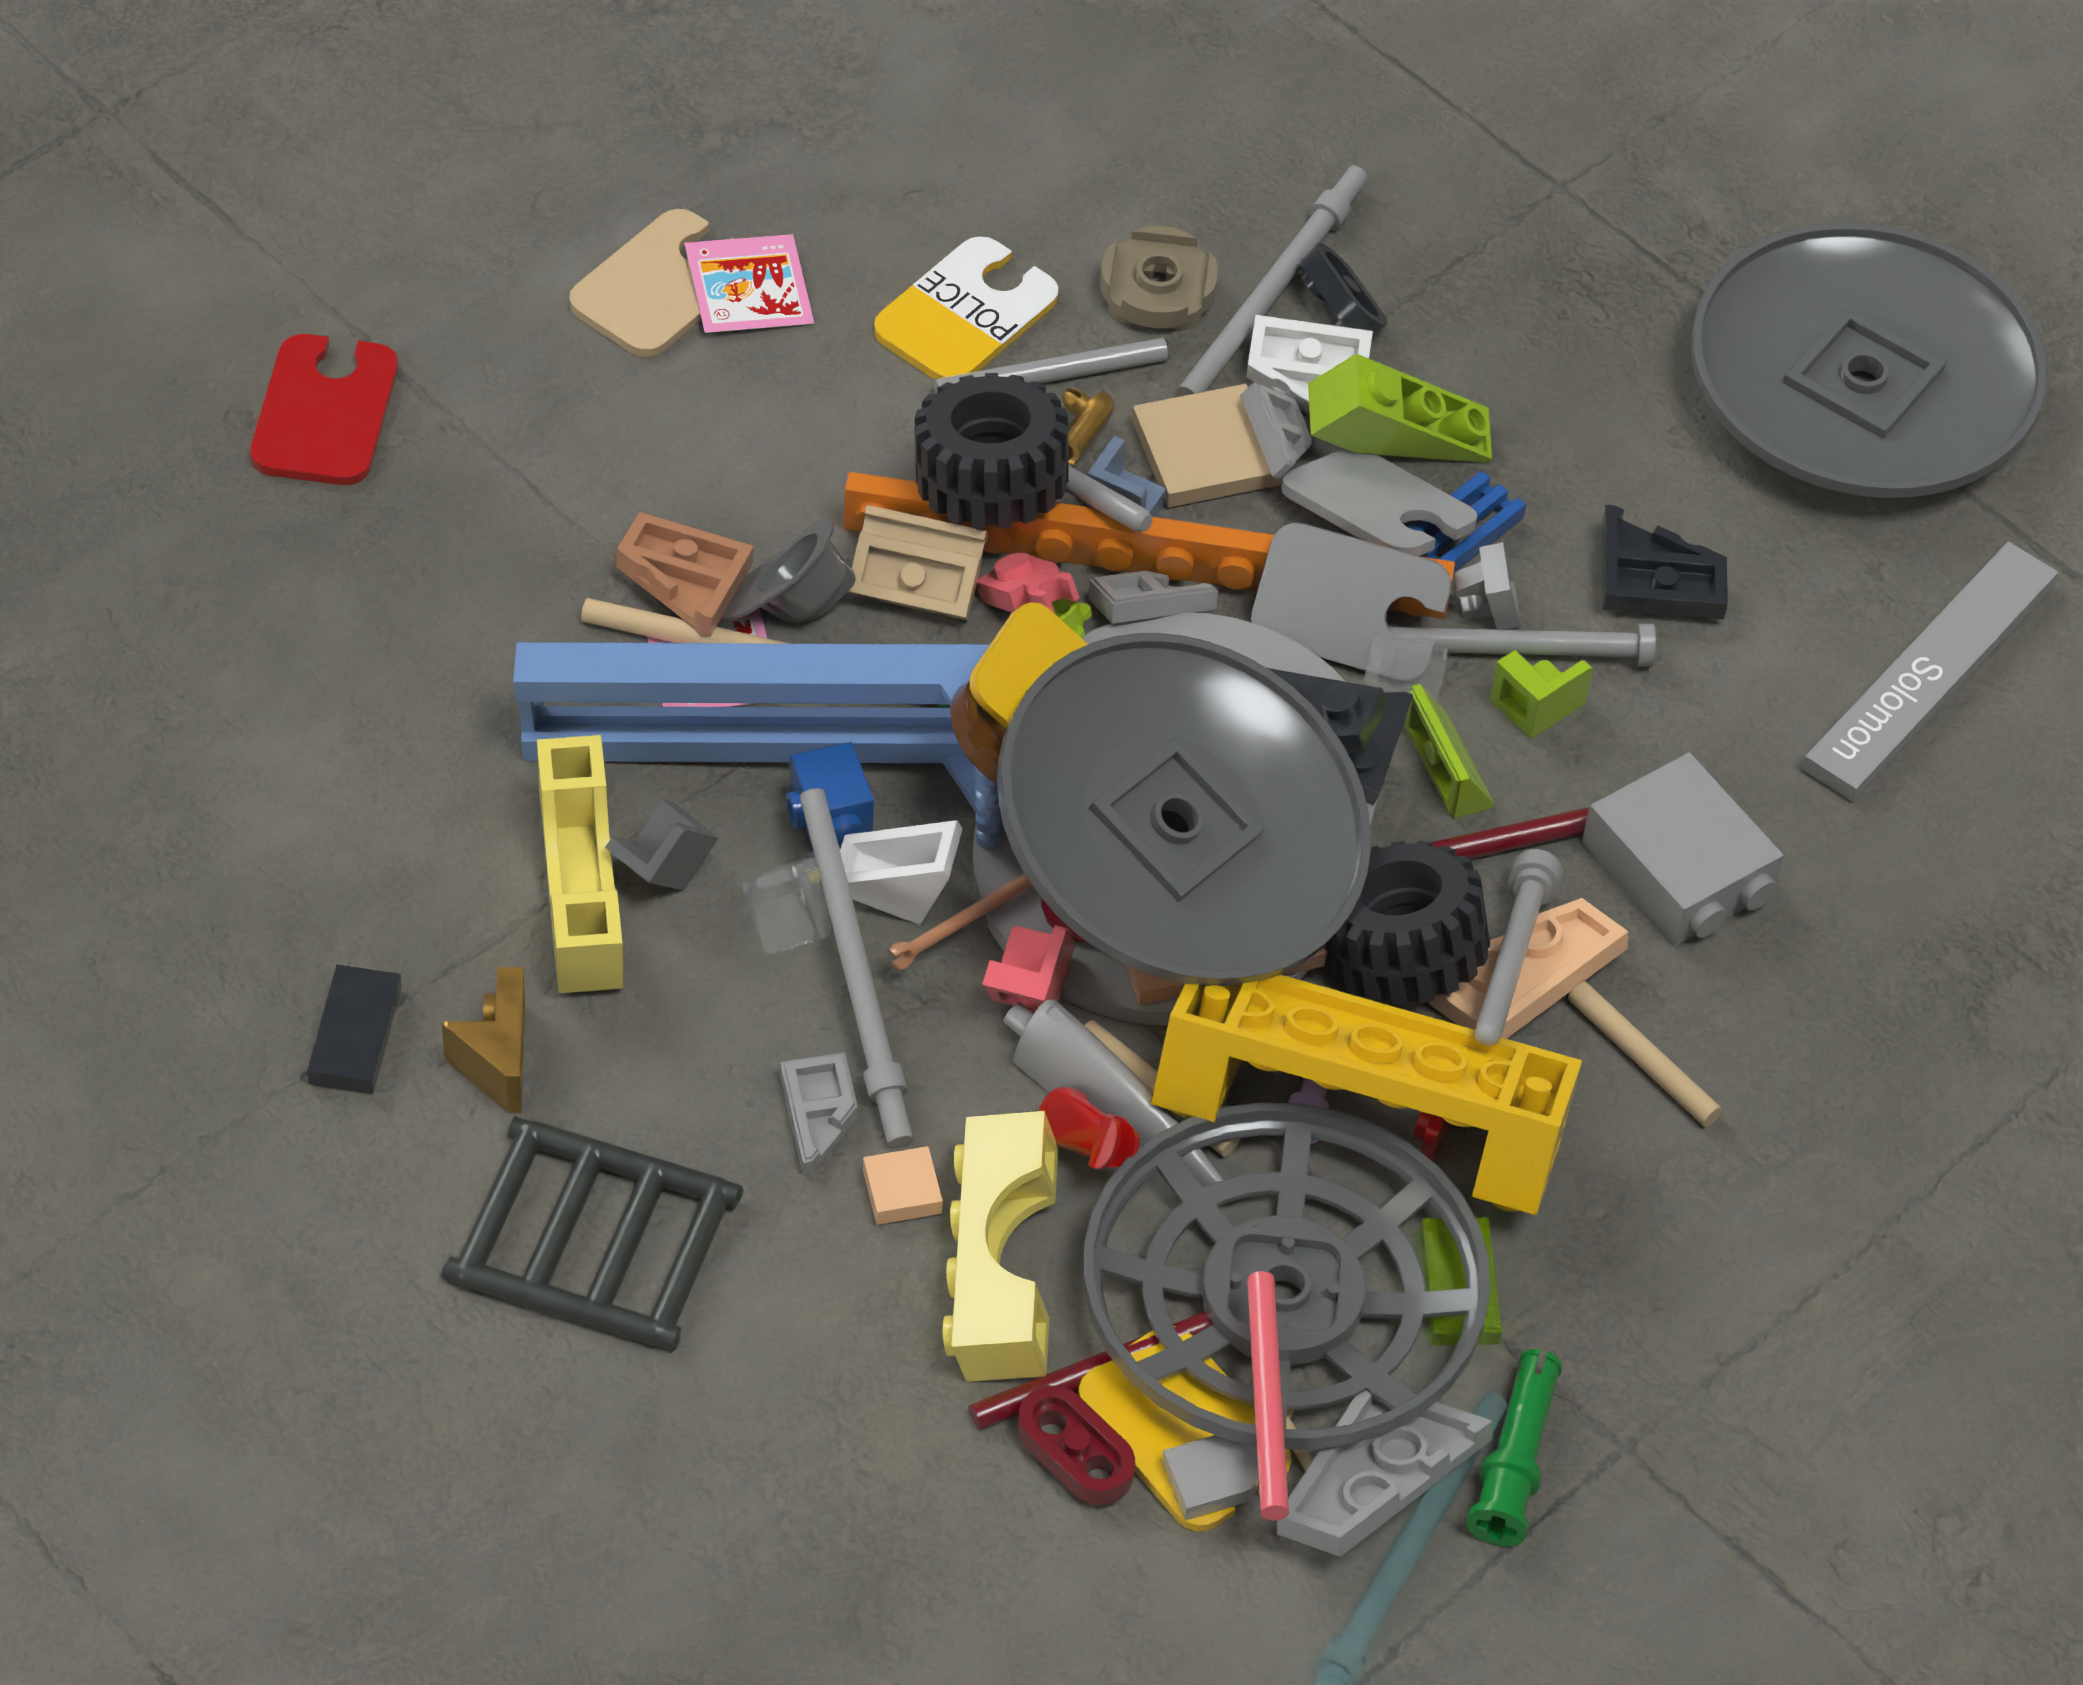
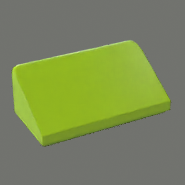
[1404,684,1494,819]

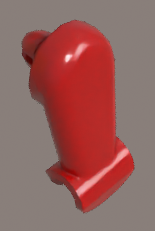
[1038,1087,1140,1169]

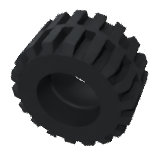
[914,373,1069,529]
[1327,841,1490,1005]

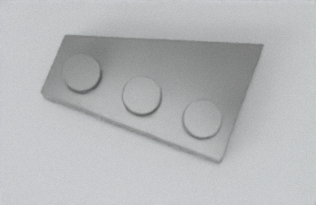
[1277,1391,1492,1557]

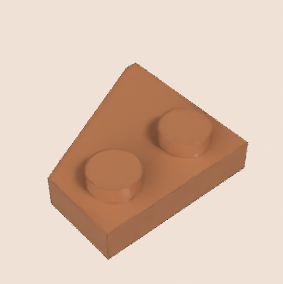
[616,512,754,636]

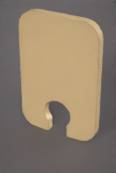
[569,209,734,357]

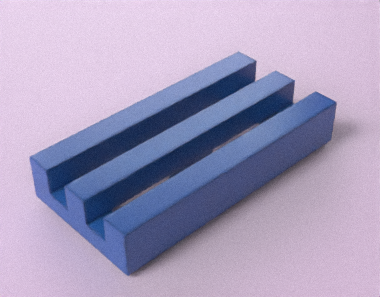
[1409,471,1527,574]

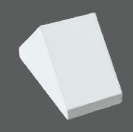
[840,820,963,925]

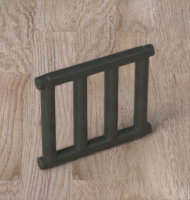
[442,1116,744,1351]

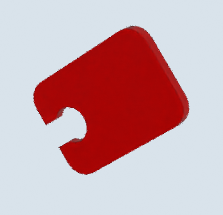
[250,334,398,485]

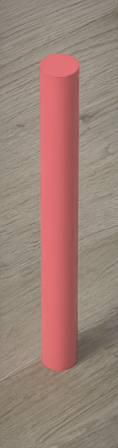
[1247,1271,1289,1521]

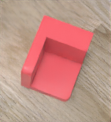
[982,925,1076,1012]

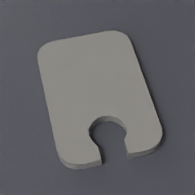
[1281,449,1477,556]
[1251,523,1452,681]

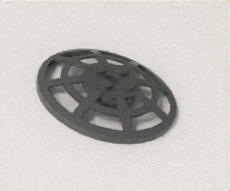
[1083,1102,1491,1450]

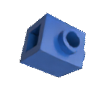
[785,741,874,852]

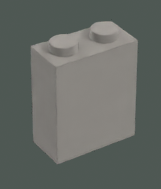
[1582,752,1784,947]

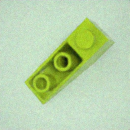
[1308,353,1492,463]

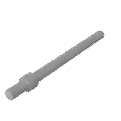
[1177,166,1368,397]
[800,788,913,1148]

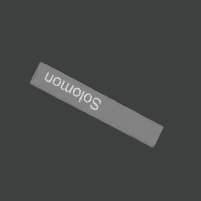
[1801,541,2059,802]

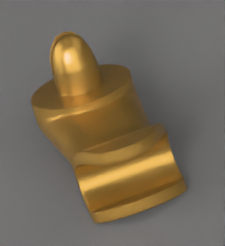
[1062,387,1115,468]

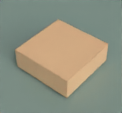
[863,1146,943,1225]

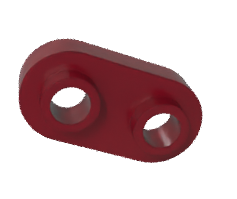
[1018,1385,1135,1505]

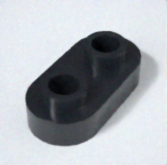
[1301,243,1387,339]

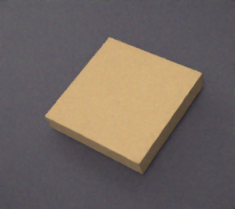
[1131,384,1283,508]

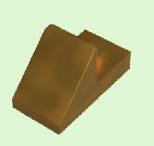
[442,967,525,1113]

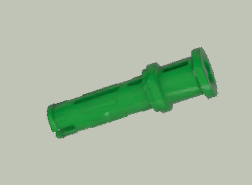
[1466,1349,1562,1547]

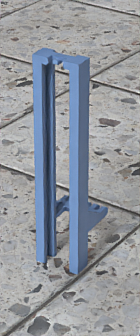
[513,642,1002,849]

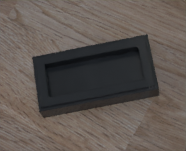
[307,964,402,1094]

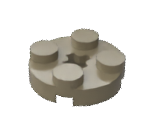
[1100,226,1218,331]

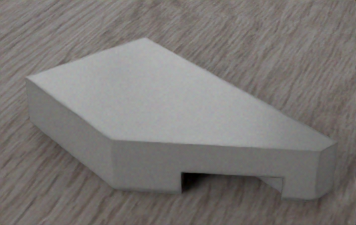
[1240,382,1312,479]
[1088,571,1218,624]
[780,1052,858,1175]
[1162,1424,1259,1520]

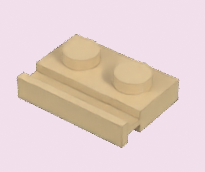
[847,505,988,621]

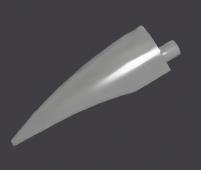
[1003,999,1224,1188]

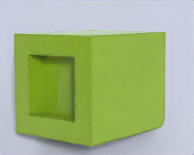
[1490,650,1593,739]

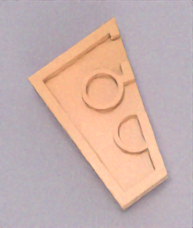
[1428,898,1628,1039]

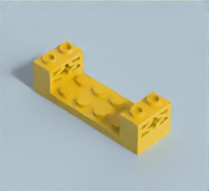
[1151,975,1582,1216]

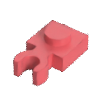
[976,553,1080,614]

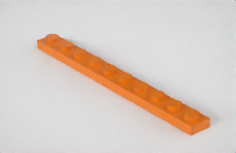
[843,472,1455,619]

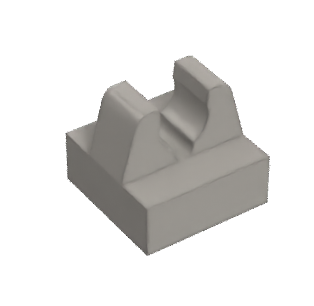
[1453,542,1521,630]

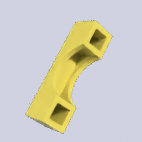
[537,735,624,993]
[943,1111,1058,1382]

